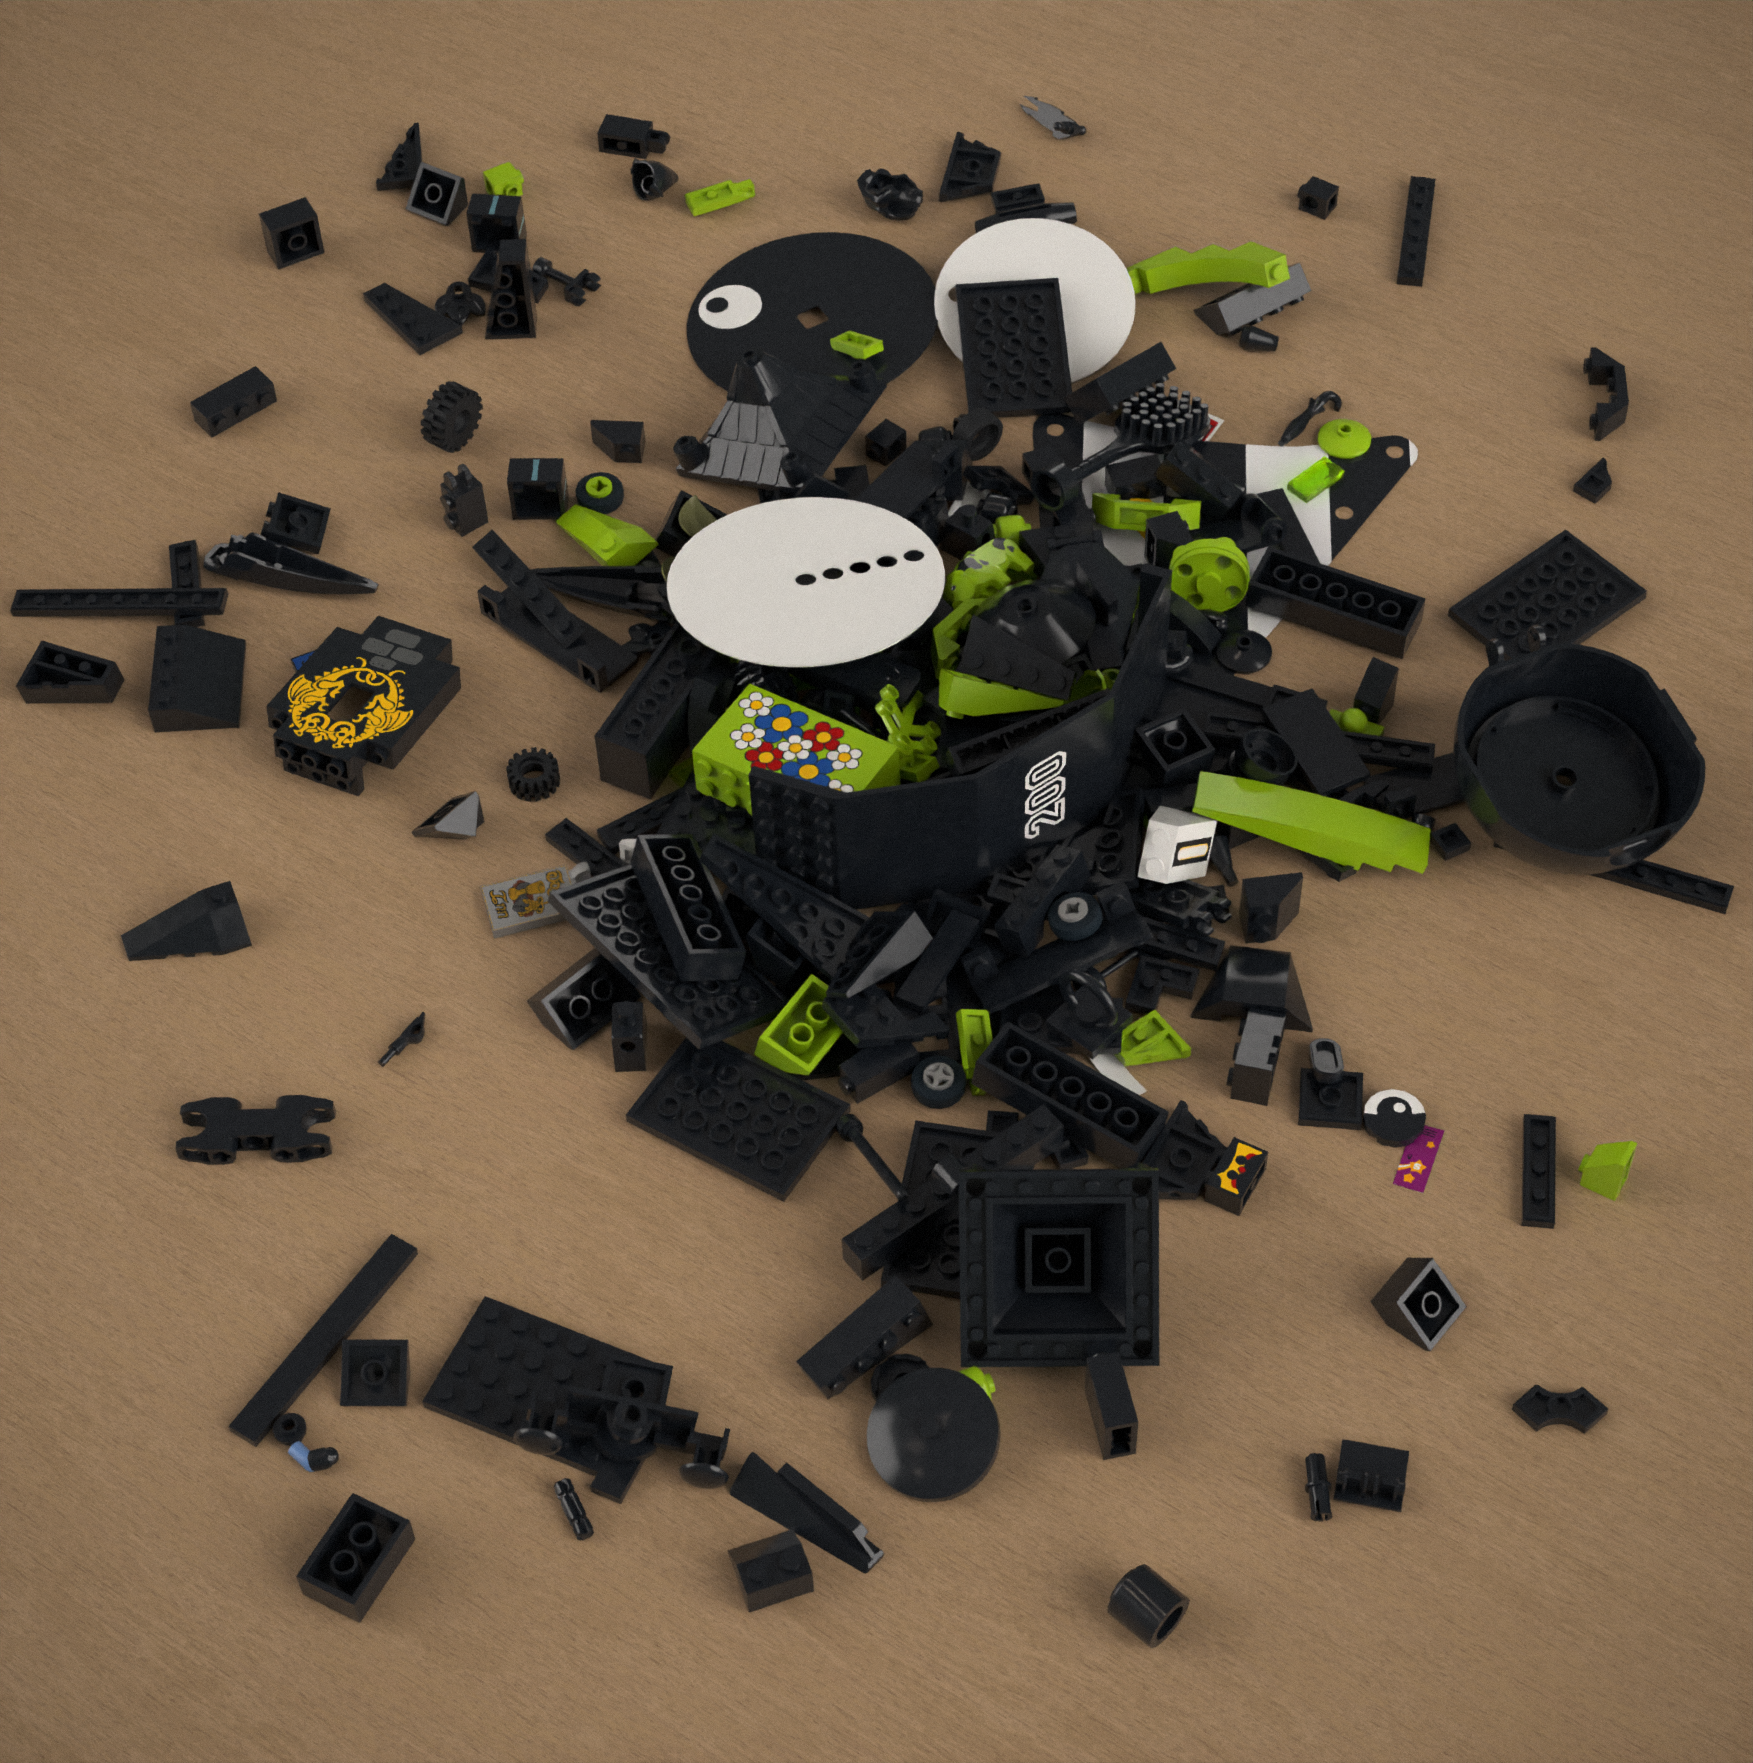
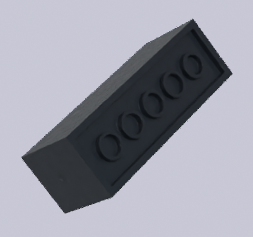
[594,621,731,799]

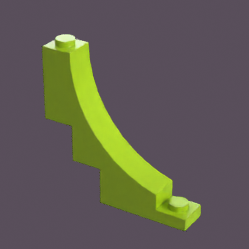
[1126,241,1290,294]

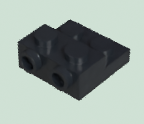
[261,492,331,554]

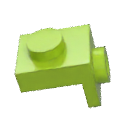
[899,752,940,782]

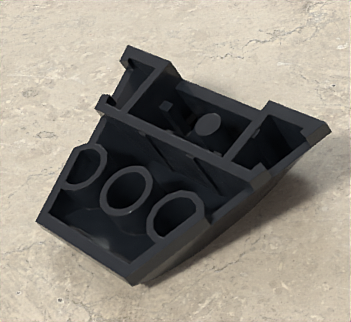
[1191,945,1313,1032]

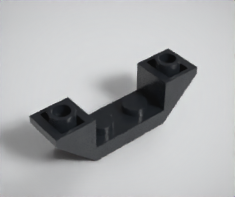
[1583,347,1629,441]

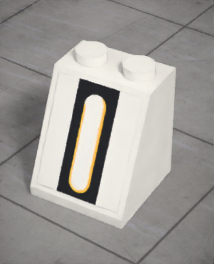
[1137,806,1217,884]

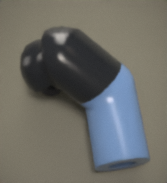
[288,1441,339,1472]

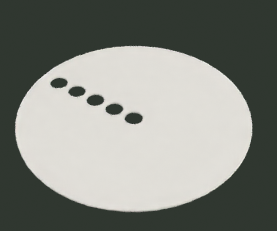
[667,497,945,667]

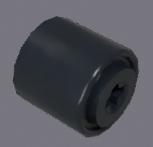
[1107,1564,1190,1648]

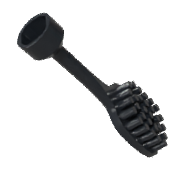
[1031,383,1211,511]

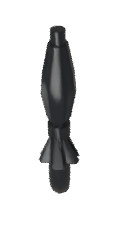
[1278,391,1342,447]

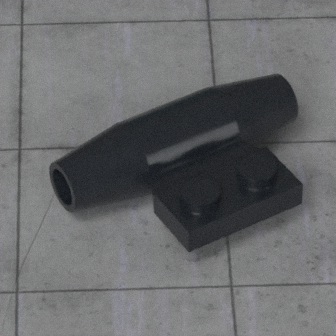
[974,183,1077,233]

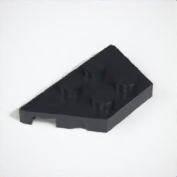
[939,132,1001,202]
[1142,1100,1224,1200]

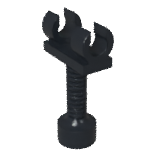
[532,257,602,307]

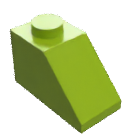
[1578,1141,1637,1201]

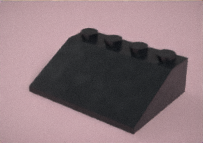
[148,624,246,733]

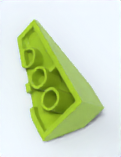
[555,504,659,566]
[939,668,1064,719]

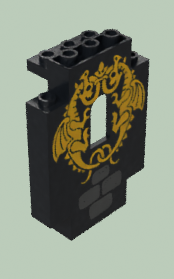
[266,616,461,796]

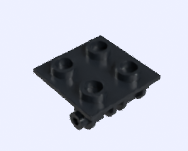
[1333,1439,1409,1512]

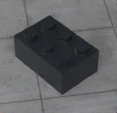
[296,1493,415,1623]

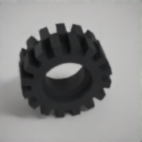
[506,747,560,802]

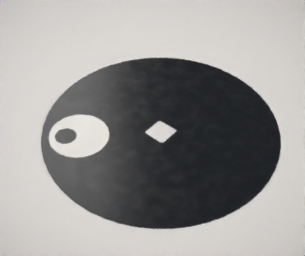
[687,232,938,391]

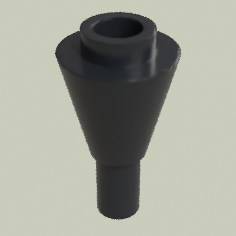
[1209,834,1239,887]

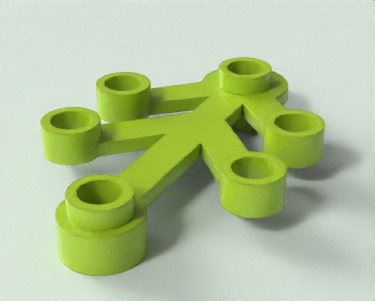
[875,684,941,759]

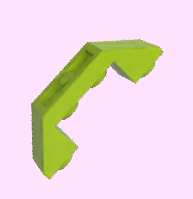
[1092,493,1201,531]
[930,598,988,679]

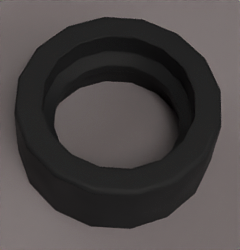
[952,408,1003,461]

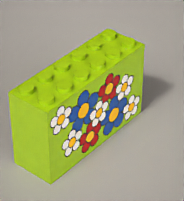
[692,684,900,815]

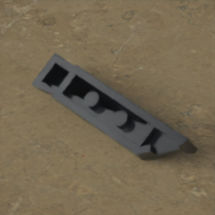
[730,1452,884,1573]

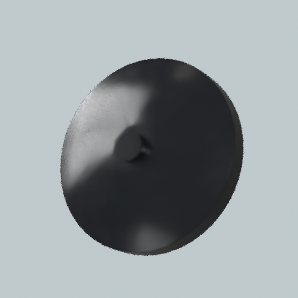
[867,1368,1001,1502]

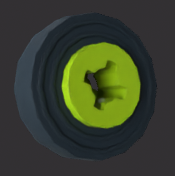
[575,472,624,514]

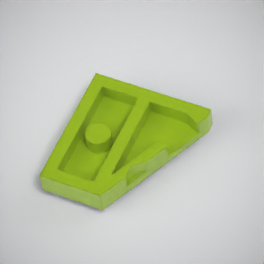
[1114,1010,1191,1066]

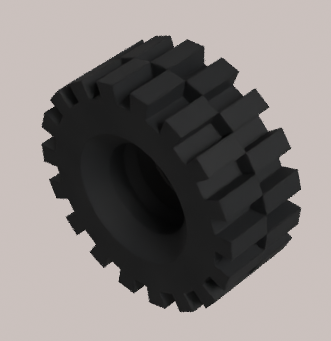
[420,381,483,453]

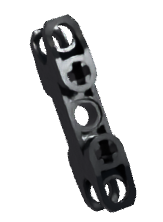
[175,1095,336,1165]

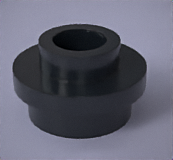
[273,1413,307,1446]

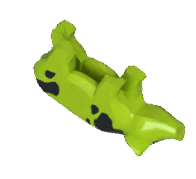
[943,538,1037,610]

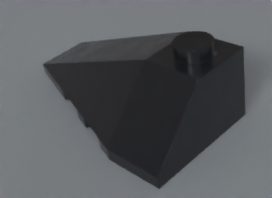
[121,881,252,961]
[825,911,933,998]

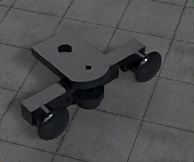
[514,1353,730,1489]

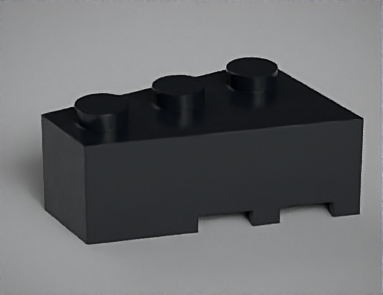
[16,641,125,704]

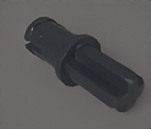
[1305,1453,1333,1522]

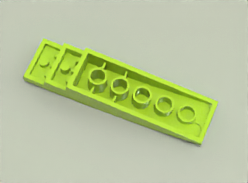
[1192,771,1431,874]

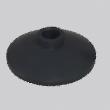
[1216,629,1272,674]

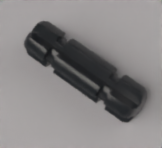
[554,1478,594,1541]

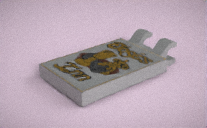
[480,862,591,939]

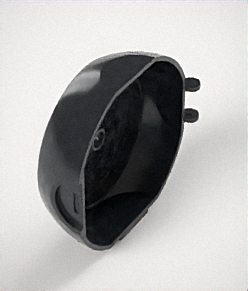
[1453,625,1706,875]

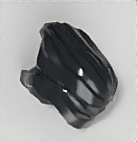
[857,168,924,221]

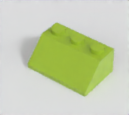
[754,974,843,1076]

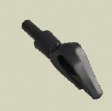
[378,1012,425,1067]

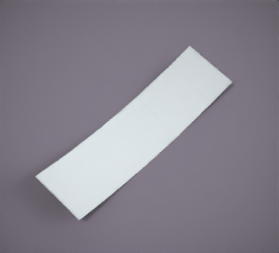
[1089,1054,1147,1095]

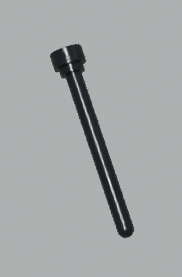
[836,1114,909,1201]

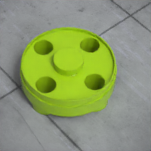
[1169,537,1250,612]

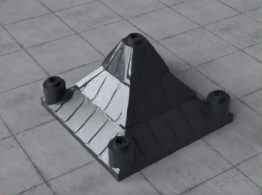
[673,347,887,494]
[959,1163,1160,1367]

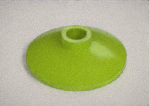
[1318,419,1371,459]

